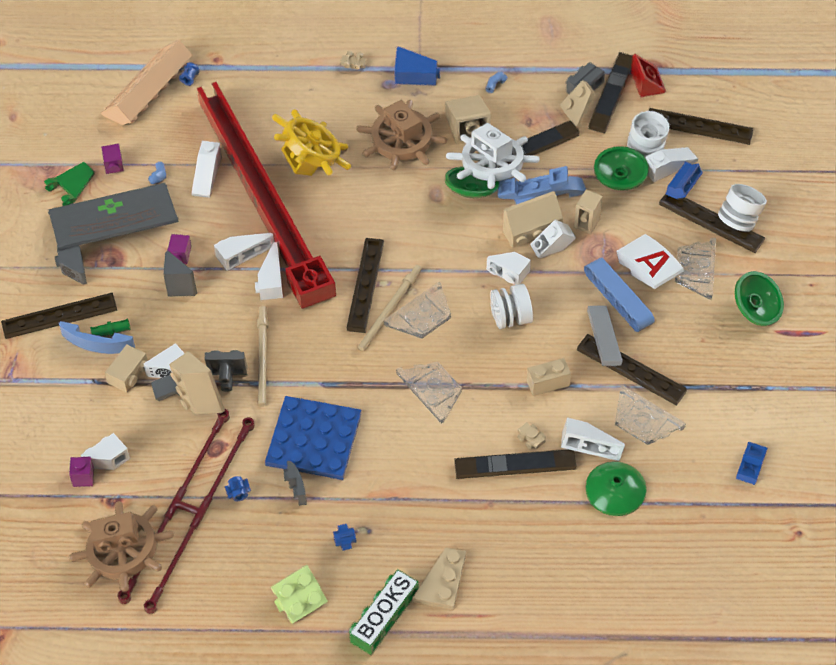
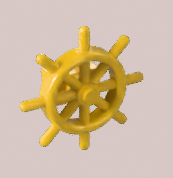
[272,109,351,176]

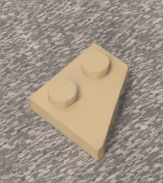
[560,80,595,129]

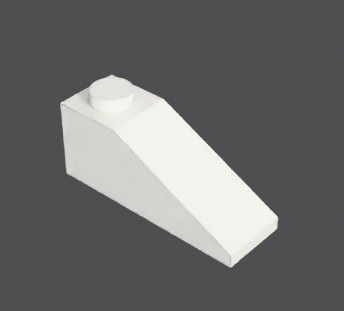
[192,141,222,198]
[645,147,698,182]
[214,233,274,271]
[255,242,283,300]
[561,418,625,461]

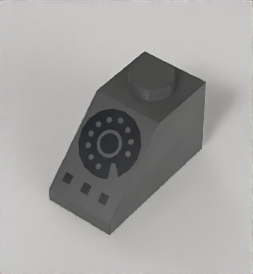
[55,245,87,285]

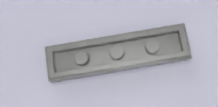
[587,306,622,366]

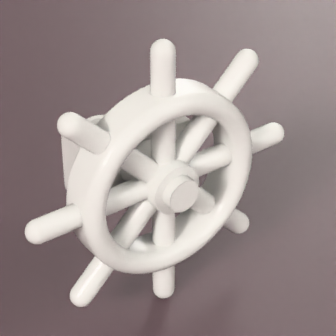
[446,123,540,189]

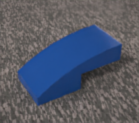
[736,442,768,485]

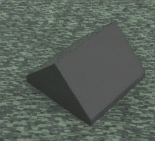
[163,251,197,297]

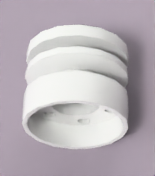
[627,111,669,158]
[718,184,767,231]
[490,284,533,329]

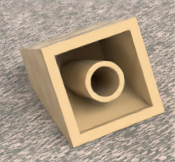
[445,95,491,144]

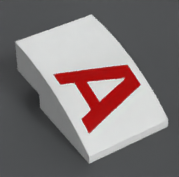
[616,234,684,289]

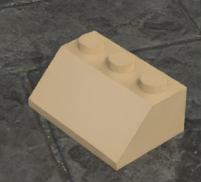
[503,191,563,248]
[169,351,225,414]

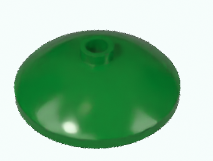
[594,146,649,190]
[445,166,499,198]
[734,271,784,326]
[585,461,647,516]

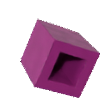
[101,144,124,174]
[167,234,192,264]
[69,456,94,487]

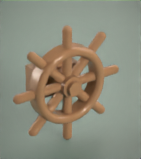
[356,99,447,170]
[69,501,174,592]

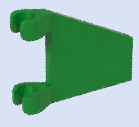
[44,162,95,206]

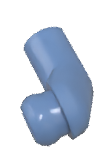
[486,72,507,93]
[148,162,166,185]

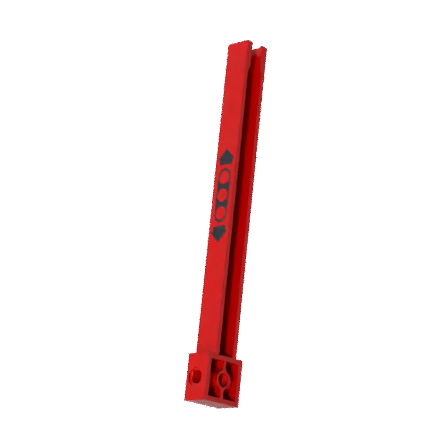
[197,82,336,309]

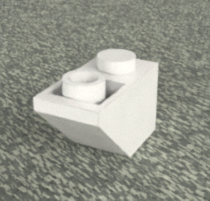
[530,220,576,258]
[487,252,531,285]
[81,433,130,470]

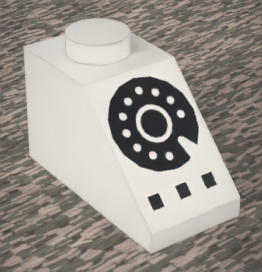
[144,343,185,378]

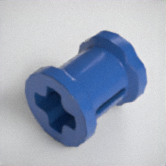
[179,63,200,86]

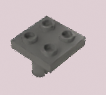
[205,350,248,392]

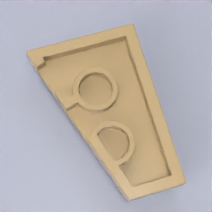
[412,548,466,610]

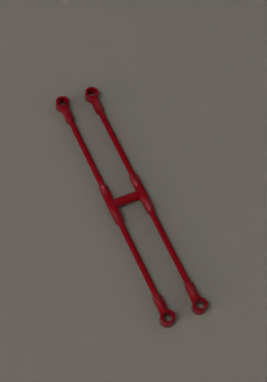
[117,409,255,614]

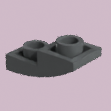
[151,375,180,401]
[284,461,307,505]

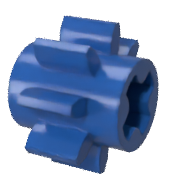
[225,476,251,501]
[333,523,356,551]

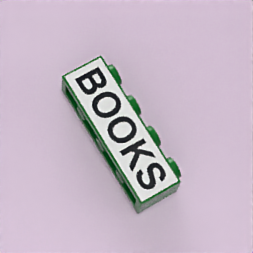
[349,569,419,655]

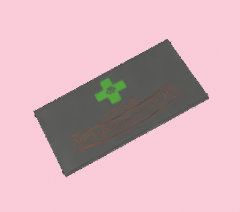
[48,183,179,250]

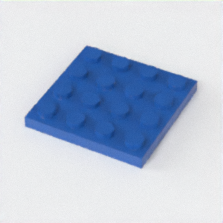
[265,396,362,480]

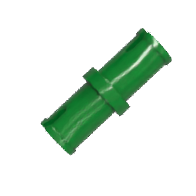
[90,318,131,337]

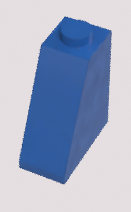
[394,47,440,85]

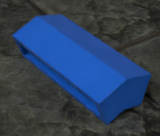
[666,162,703,199]

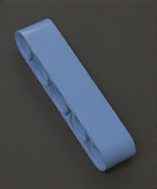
[584,258,655,332]

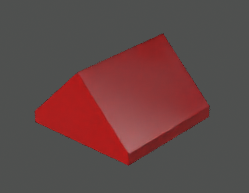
[631,54,666,98]

